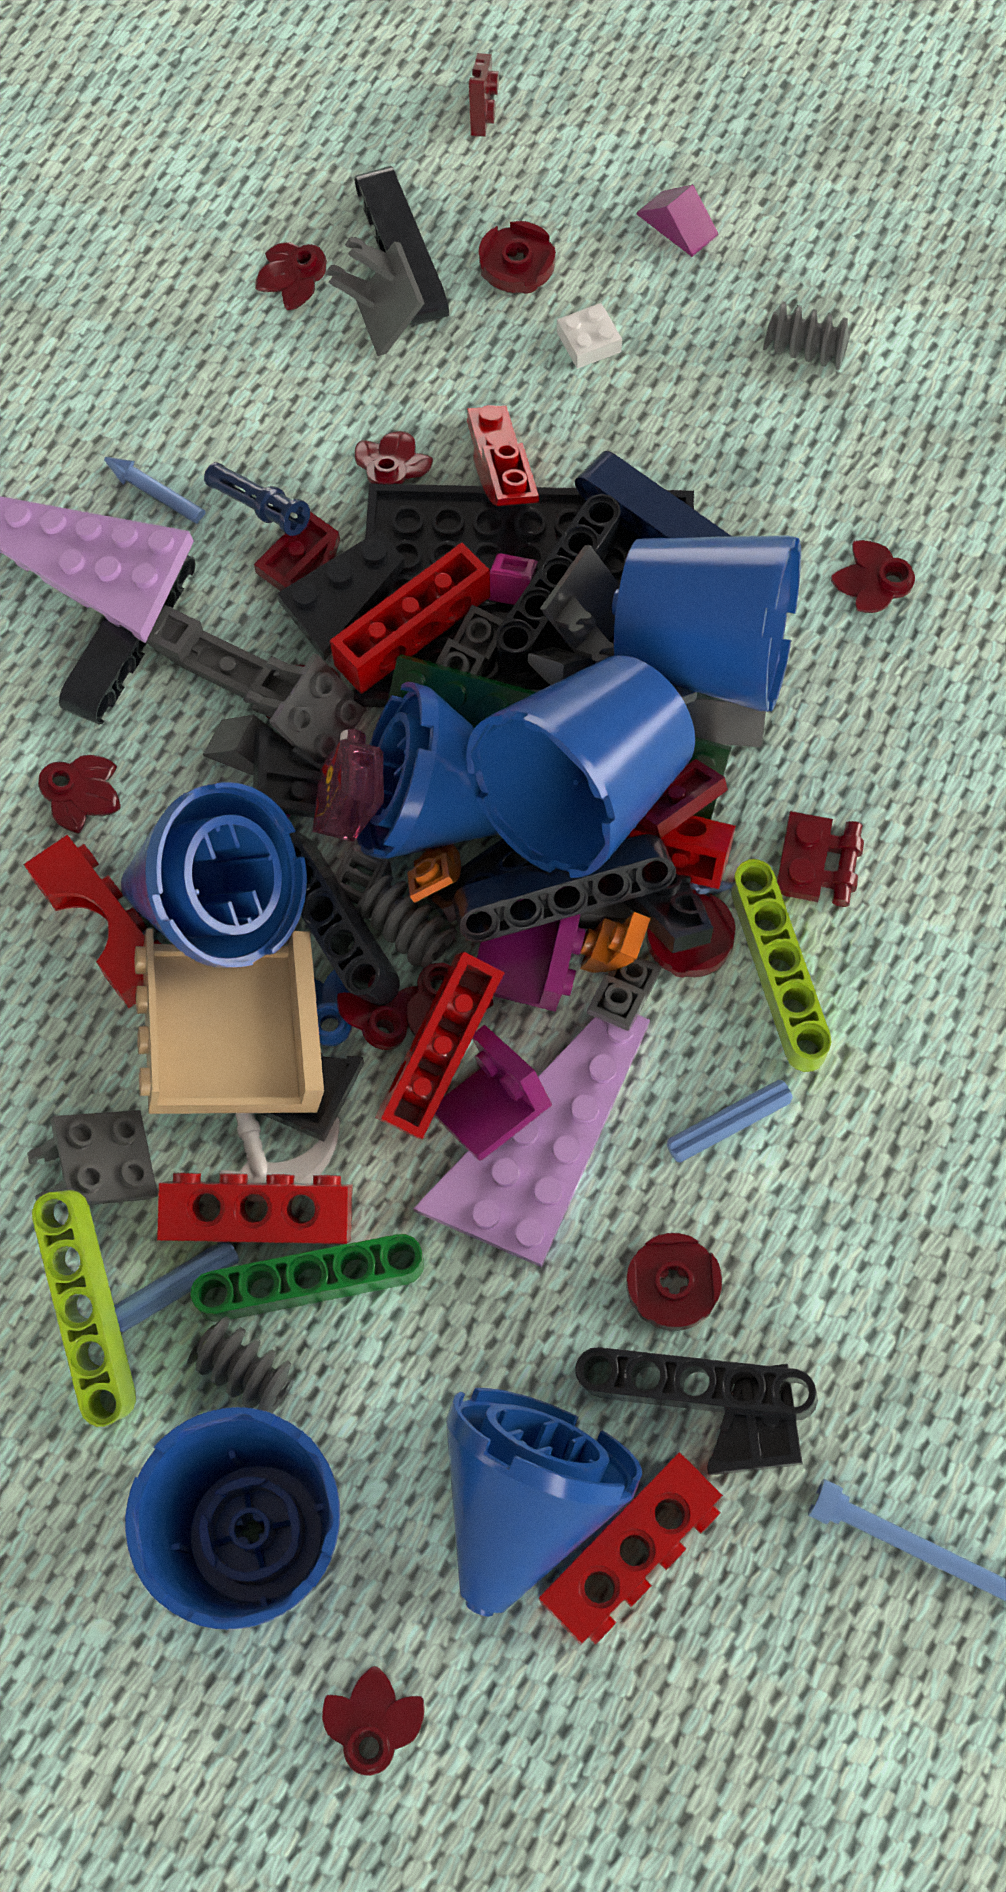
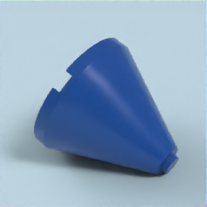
[356,682,498,859]
[121,782,307,968]
[446,1388,642,1617]

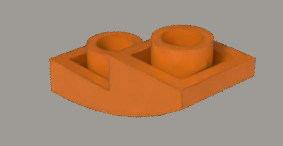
[407,844,461,903]
[580,912,650,973]

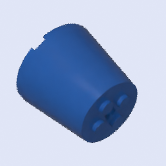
[612,535,801,712]
[466,655,695,878]
[125,1407,341,1630]

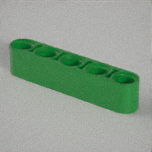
[191,1234,424,1322]

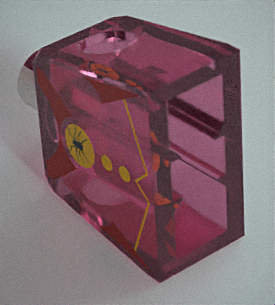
[312,729,384,842]

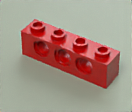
[330,543,491,694]
[626,816,736,889]
[375,952,505,1139]
[157,1173,353,1244]
[539,1452,723,1645]

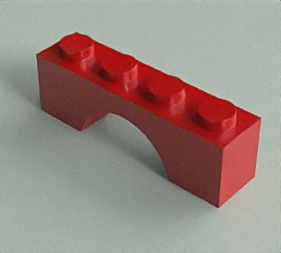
[23,835,161,1009]

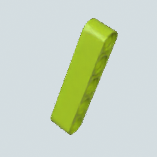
[731,859,832,1072]
[32,1190,136,1427]

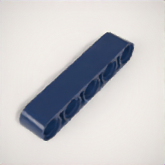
[575,451,733,539]

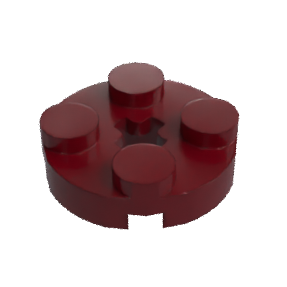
[479,221,556,294]
[646,890,736,978]
[626,1233,722,1331]

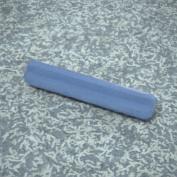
[667,1080,793,1162]
[114,1242,239,1333]

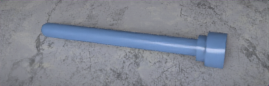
[808,1479,1006,1601]

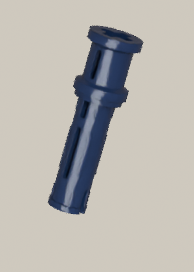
[204,462,310,536]

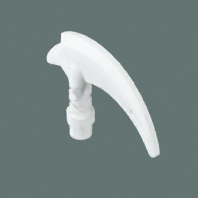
[220,1113,340,1202]

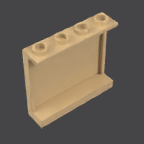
[135,929,324,1114]

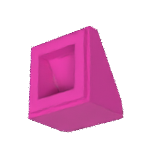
[488,553,538,605]

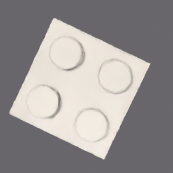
[557,303,622,369]

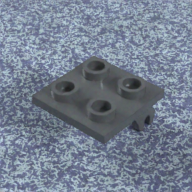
[325,237,425,356]
[540,545,620,667]
[243,654,367,767]
[27,1110,158,1205]

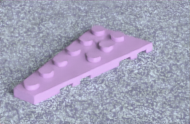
[0,496,194,643]
[413,1015,650,1267]

